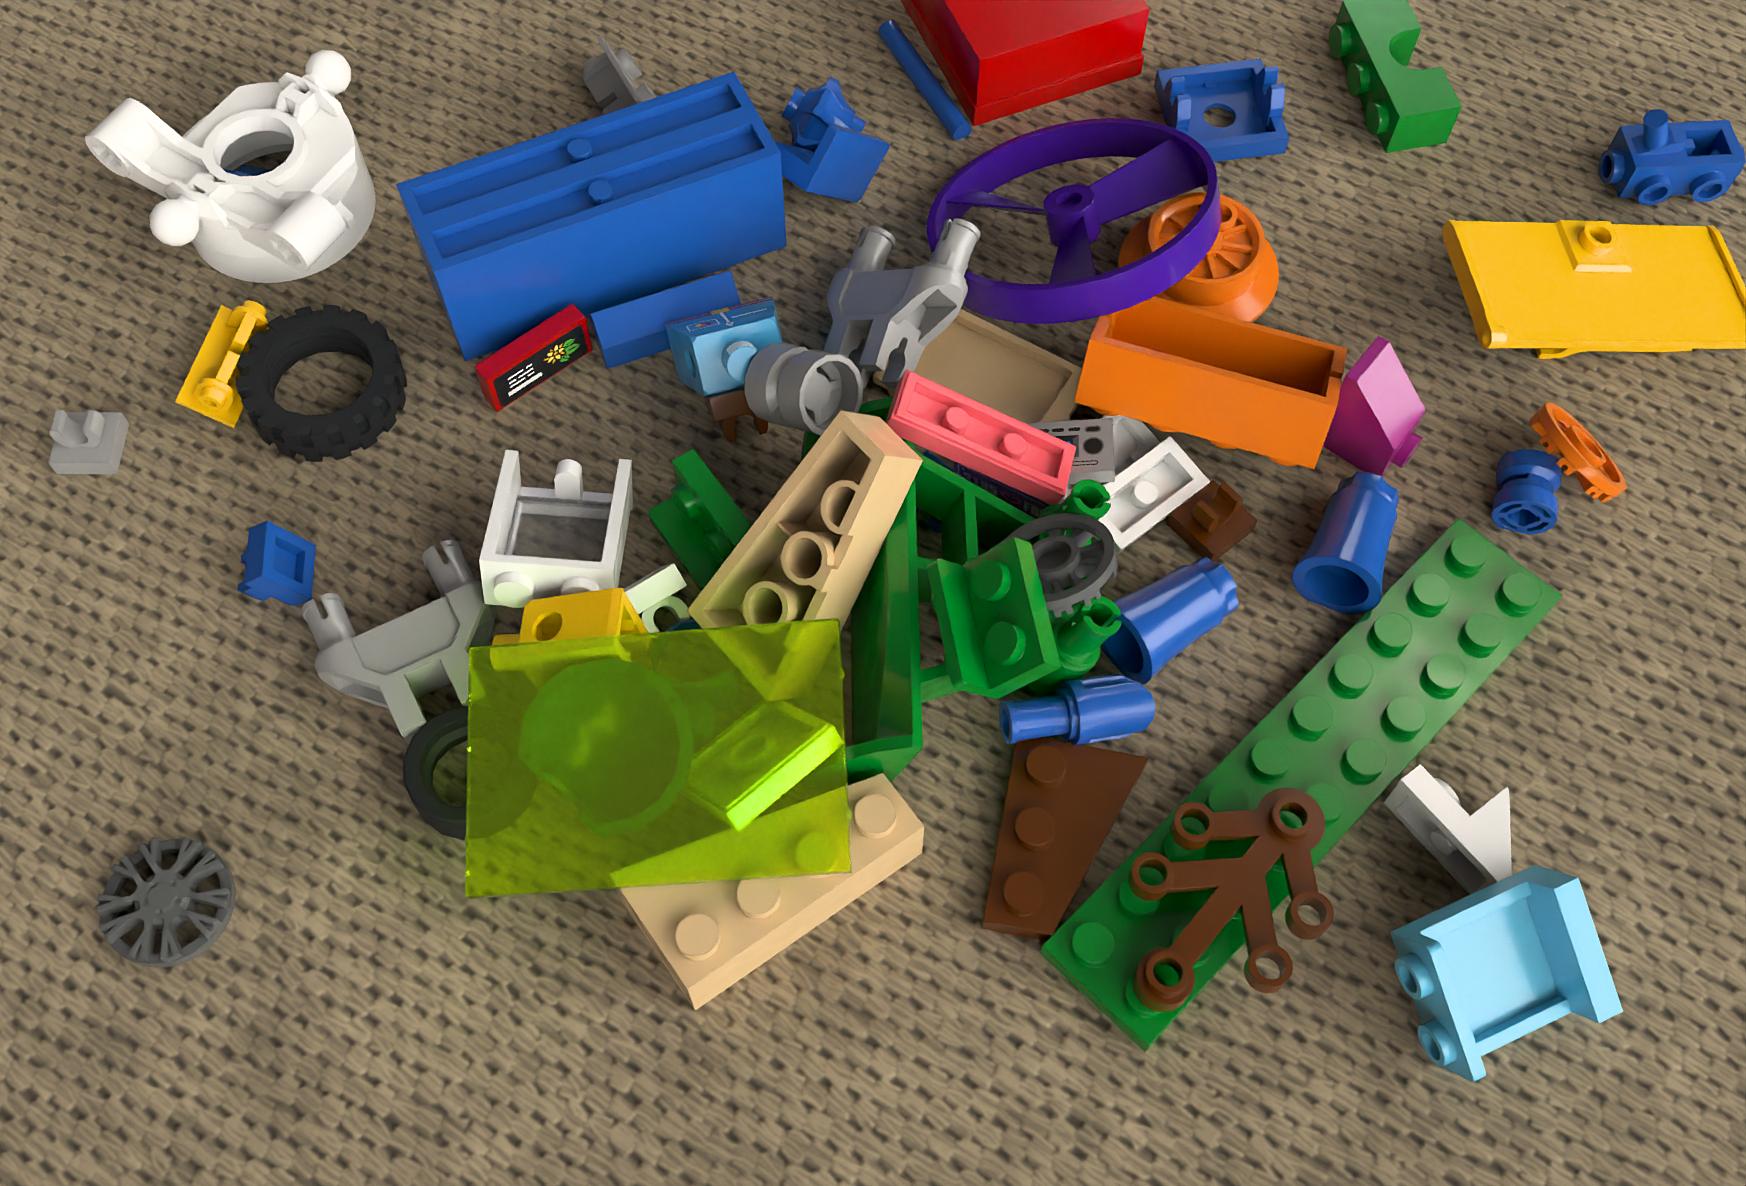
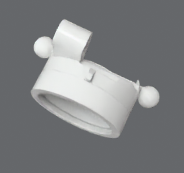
[85,50,376,283]

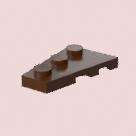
[982,737,1149,941]

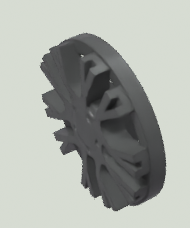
[1001,513,1118,617]
[96,837,236,968]

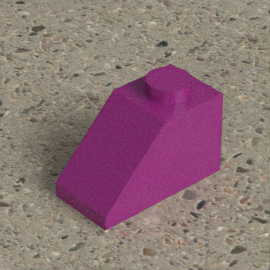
[1323,335,1426,476]

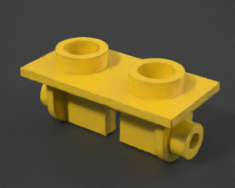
[175,300,269,428]

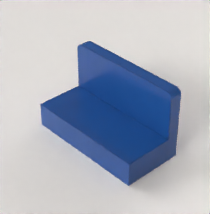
[774,124,890,202]

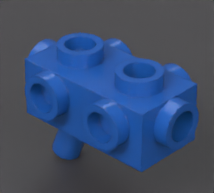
[1599,109,1746,205]

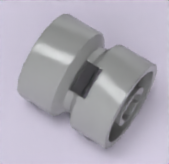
[745,343,863,436]

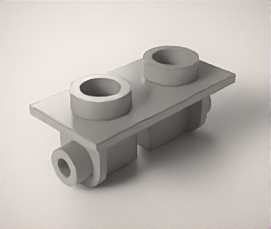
[582,35,657,115]

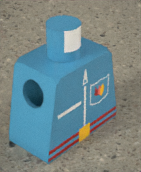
[664,296,784,396]

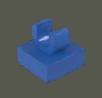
[238,521,316,606]

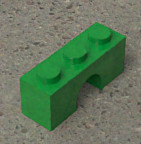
[1329,0,1462,153]

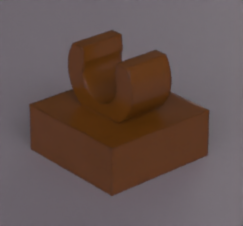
[704,387,768,442]
[1167,480,1257,562]

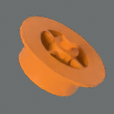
[1118,192,1279,323]

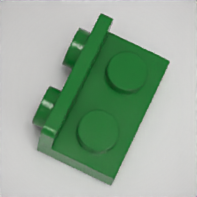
[649,449,752,591]
[927,537,1061,699]

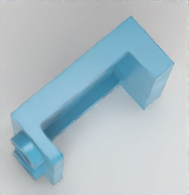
[1390,865,1623,1082]

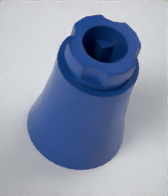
[1292,472,1399,615]
[1100,557,1239,685]

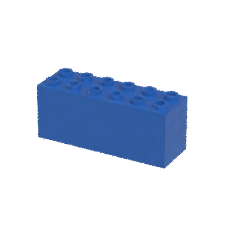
[396,72,787,361]

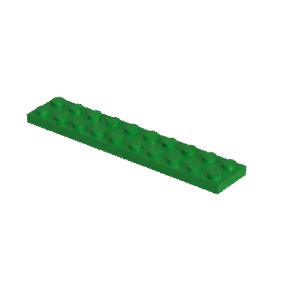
[1040,518,1563,1052]

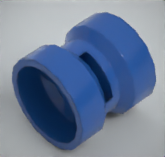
[1491,449,1562,535]

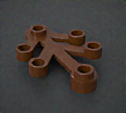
[1128,788,1334,1012]

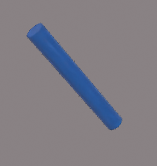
[878,20,972,141]

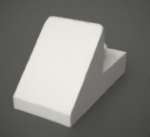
[1384,764,1512,895]

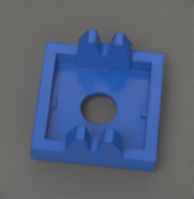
[1154,58,1289,162]

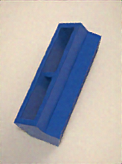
[588,270,741,369]

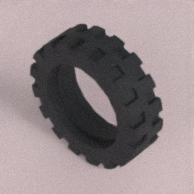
[236,305,407,462]

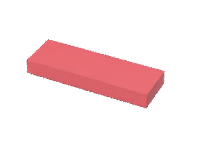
[885,369,1076,505]

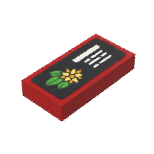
[474,304,593,412]

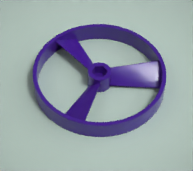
[926,118,1222,324]

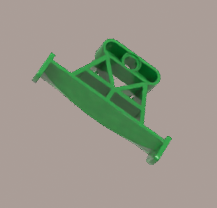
[804,397,1122,792]

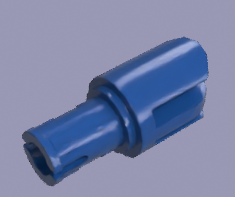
[999,674,1156,746]

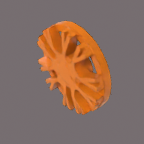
[1529,402,1627,503]

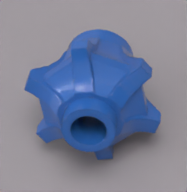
[781,77,866,152]

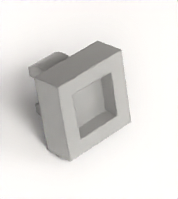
[48,410,129,474]

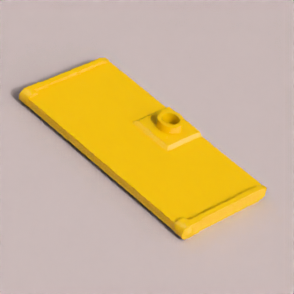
[1442,220,1746,349]

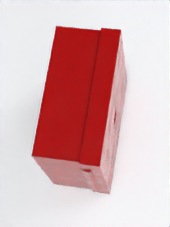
[901,0,1150,126]

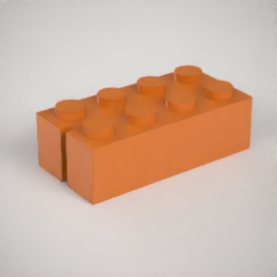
[1074,296,1347,469]

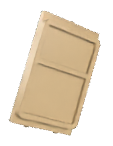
[873,309,1082,423]

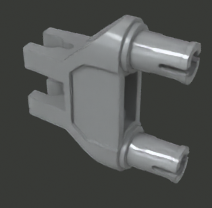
[823,218,981,388]
[301,539,497,746]

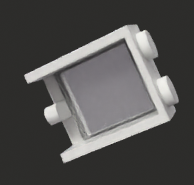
[479,450,633,608]

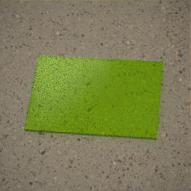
[464,618,852,899]

